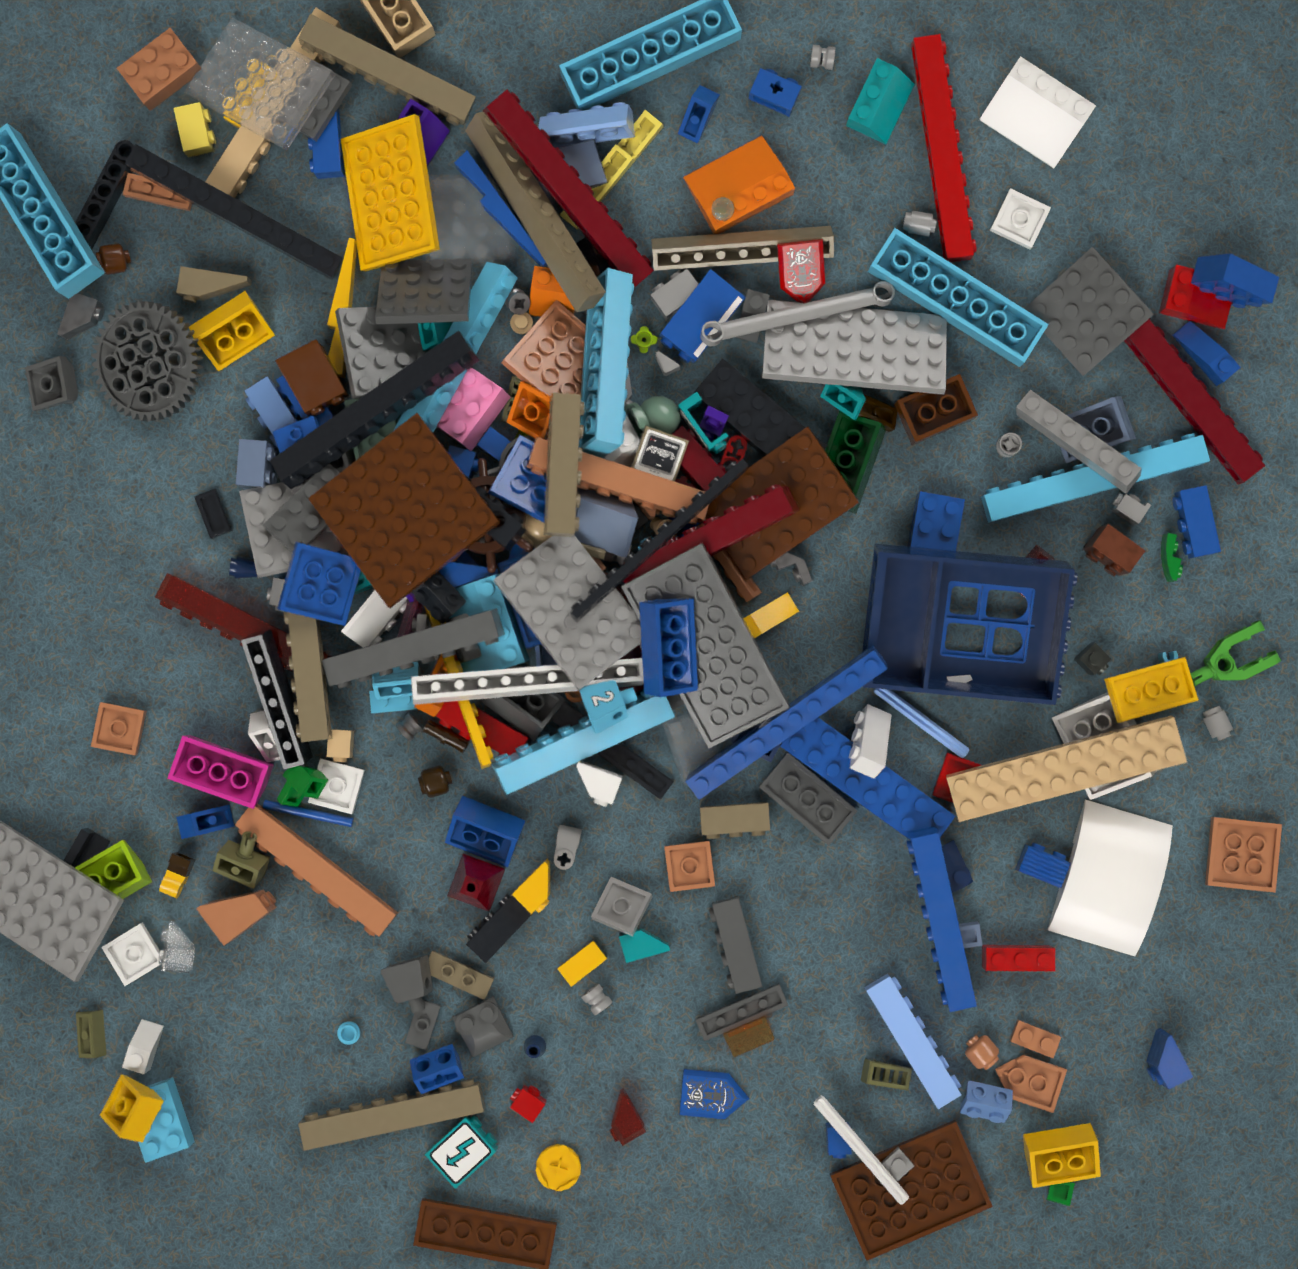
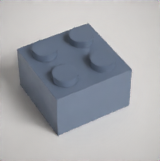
[236,439,278,490]

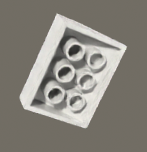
[979,56,1096,168]
[1052,692,1158,800]

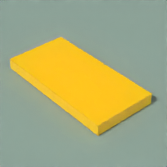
[1104,657,1198,723]

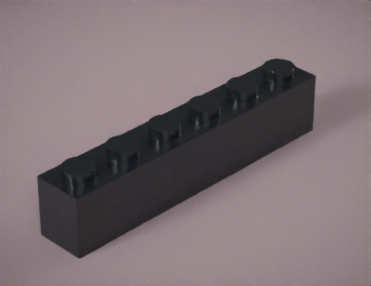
[241,629,313,769]

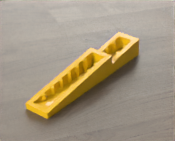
[327,238,357,378]

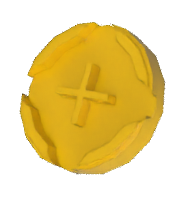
[536,1144,581,1191]

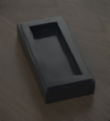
[194,489,232,539]

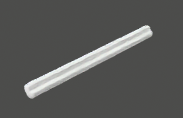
[814,1096,909,1204]

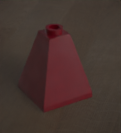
[447,853,505,912]

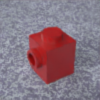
[510,1085,547,1123]

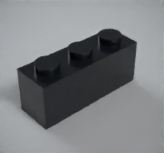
[466,894,534,963]

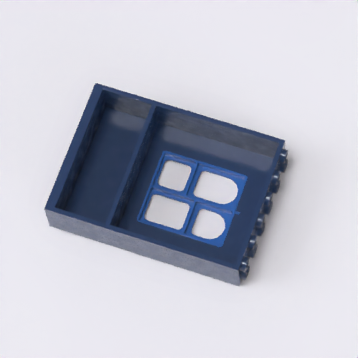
[862,544,1077,705]

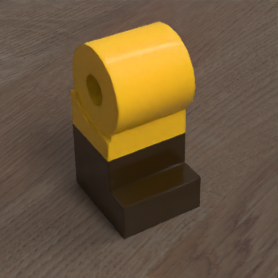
[159,852,195,899]

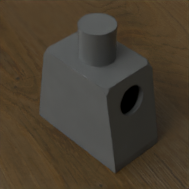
[380,955,433,1013]

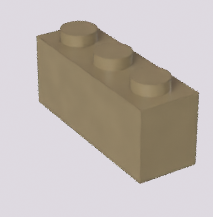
[700,802,770,839]

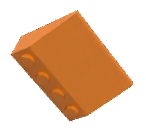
[683,136,795,234]

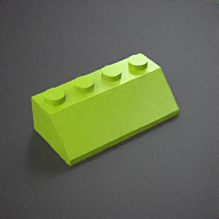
[75,840,152,899]

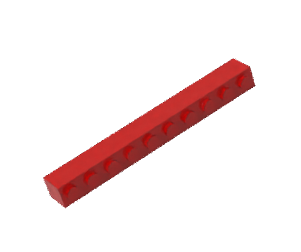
[911,34,976,263]

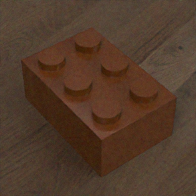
[894,374,978,446]

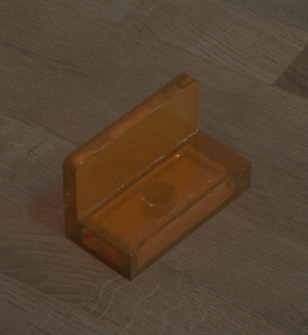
[723,1016,775,1057]

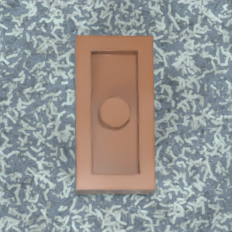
[1009,1019,1061,1058]

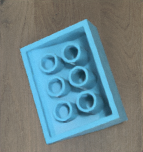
[449,573,530,673]

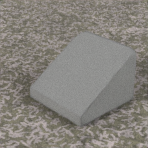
[655,351,680,377]

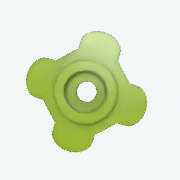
[631,326,658,353]

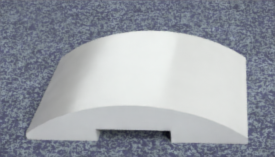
[1047,800,1173,956]

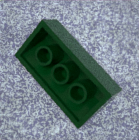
[825,410,886,514]

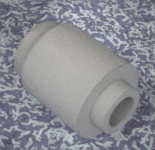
[902,211,937,237]
[1203,705,1233,741]

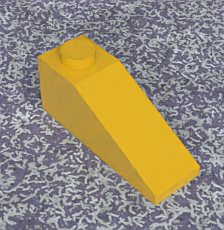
[744,592,799,639]

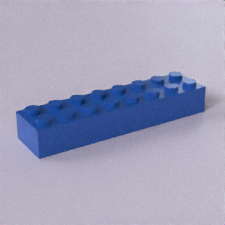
[780,718,955,840]

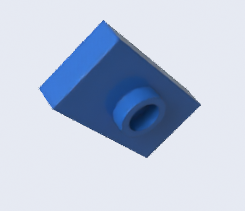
[272,416,319,453]

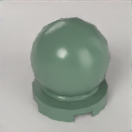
[624,396,681,439]

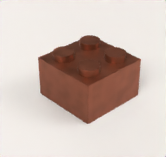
[1082,524,1145,576]

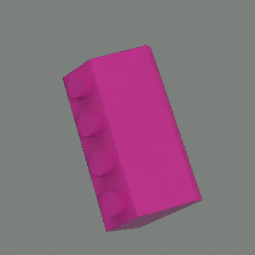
[167,735,274,809]

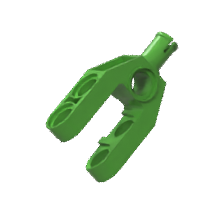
[1190,620,1281,687]

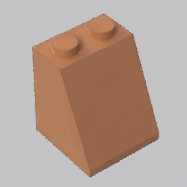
[196,889,277,946]

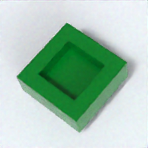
[1046,1182,1075,1206]

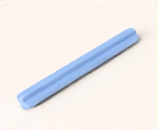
[874,688,969,758]

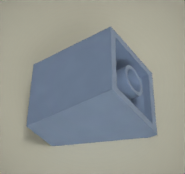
[574,488,638,557]

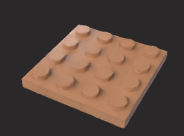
[502,300,586,396]

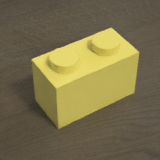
[174,102,216,157]

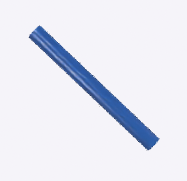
[263,800,354,827]

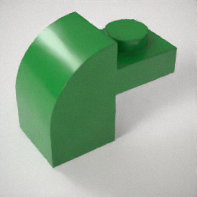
[277,766,328,807]

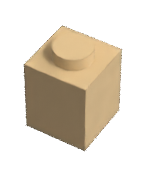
[327,729,354,762]

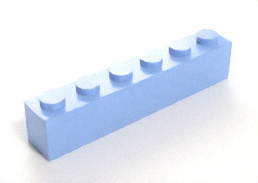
[864,974,962,1109]

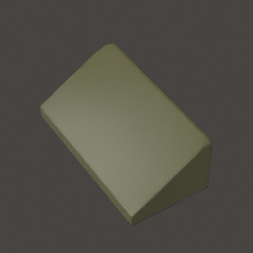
[76,1010,106,1058]

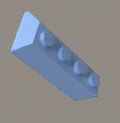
[538,102,635,148]

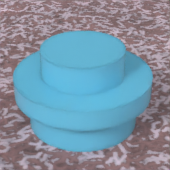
[337,1021,361,1045]

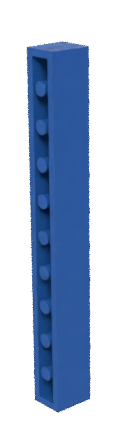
[685,645,888,800]

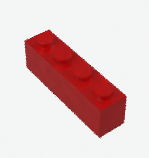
[436,701,529,757]

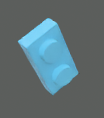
[369,691,417,713]

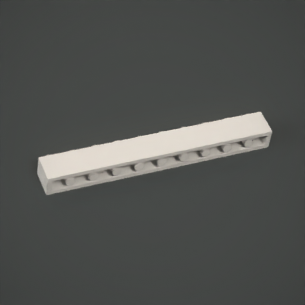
[411,658,644,705]

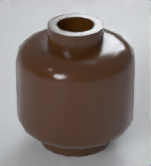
[96,243,131,275]

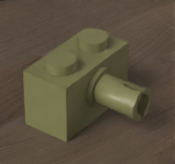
[212,831,270,889]

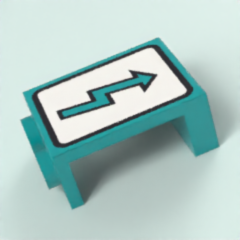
[678,392,729,455]
[425,1115,498,1189]

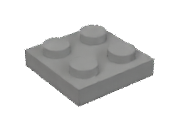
[591,877,652,937]

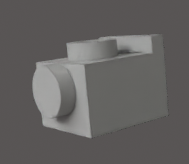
[1111,492,1151,526]

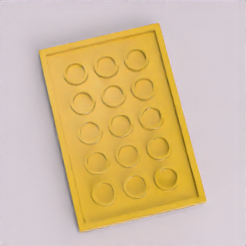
[340,114,440,272]

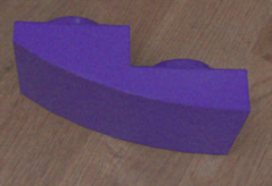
[699,405,729,441]

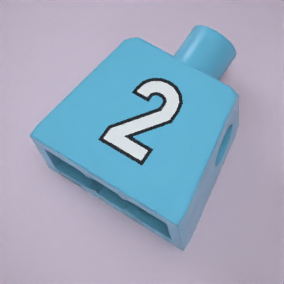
[579,680,637,734]

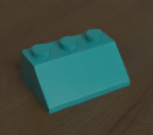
[846,58,915,144]

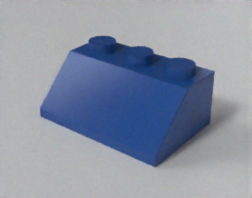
[445,796,525,868]

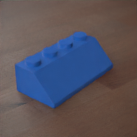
[639,598,698,697]

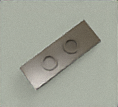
[429,950,494,1000]

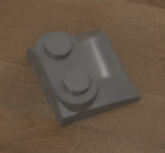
[25,356,78,411]
[452,996,514,1057]

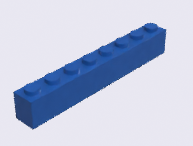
[906,827,977,1012]

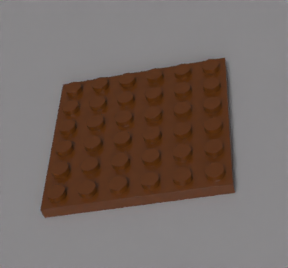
[308,413,500,608]

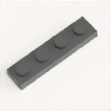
[695,983,788,1041]

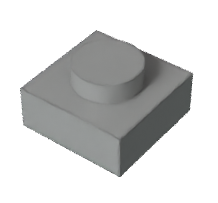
[881,1147,914,1181]

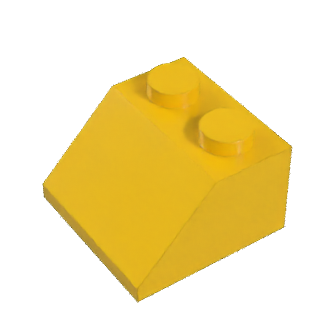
[512,859,550,914]
[100,1074,164,1142]

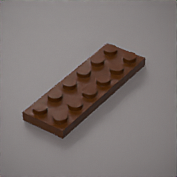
[413,1198,557,1269]

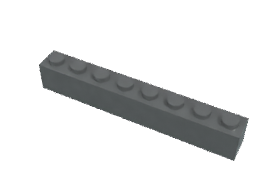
[322,608,505,688]

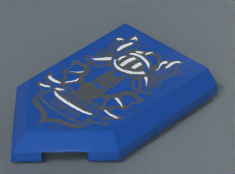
[679,1069,750,1119]

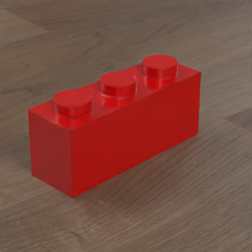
[982,945,1055,971]

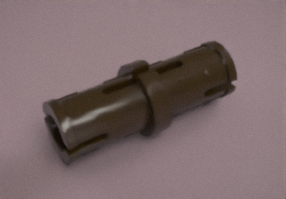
[423,719,470,753]

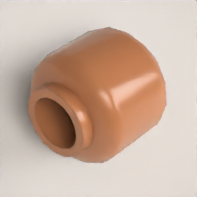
[965,1035,999,1070]

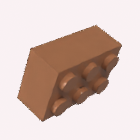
[117,28,203,111]

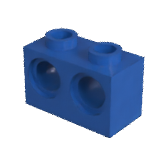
[410,1044,464,1094]

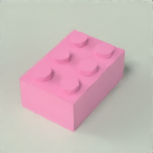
[436,368,511,451]

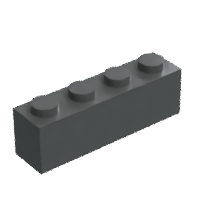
[709,896,762,994]

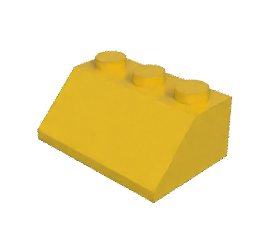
[189,291,275,372]
[1023,1123,1101,1188]

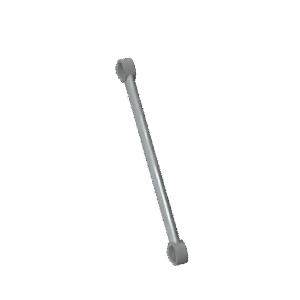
[700,281,895,346]

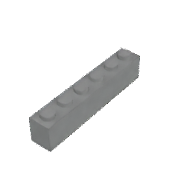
[1016,390,1142,493]

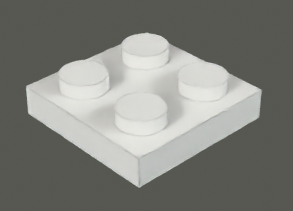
[990,188,1051,250]
[308,758,365,814]
[101,922,166,986]

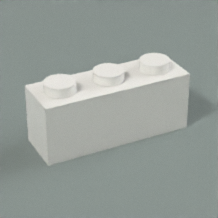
[849,704,892,778]

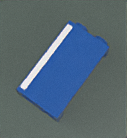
[658,269,746,363]

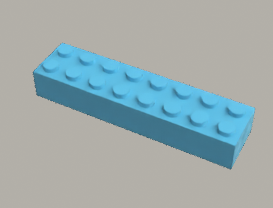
[559,0,742,111]
[0,123,105,299]
[868,228,1049,367]
[579,268,634,458]
[491,689,675,795]

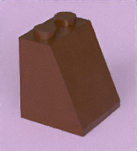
[275,339,349,416]

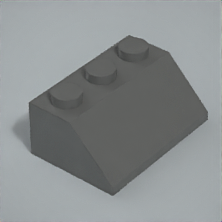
[480,664,566,741]

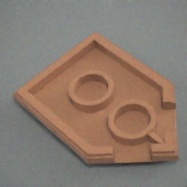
[995,1055,1067,1113]

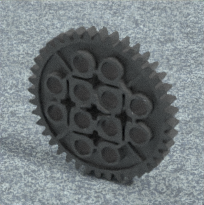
[91,301,203,421]

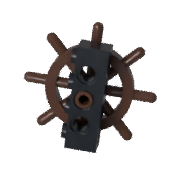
[451,458,533,573]

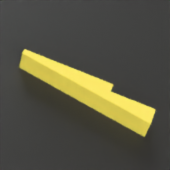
[560,110,664,230]

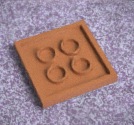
[1205,817,1282,893]

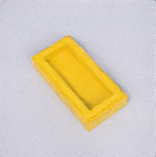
[557,940,607,987]

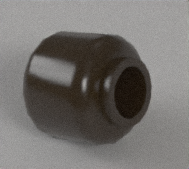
[418,765,453,798]

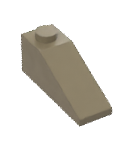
[176,266,252,303]

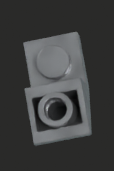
[770,552,812,585]

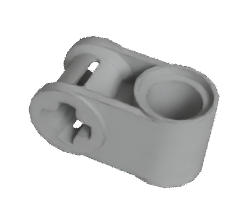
[554,825,582,870]

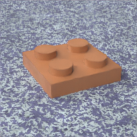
[91,702,146,755]
[664,840,715,892]

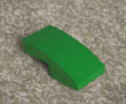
[1161,533,1183,582]

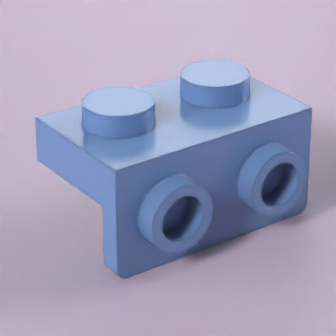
[960,1081,1013,1123]

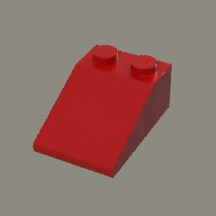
[1159,264,1232,330]

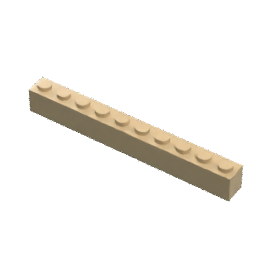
[206,8,342,198]

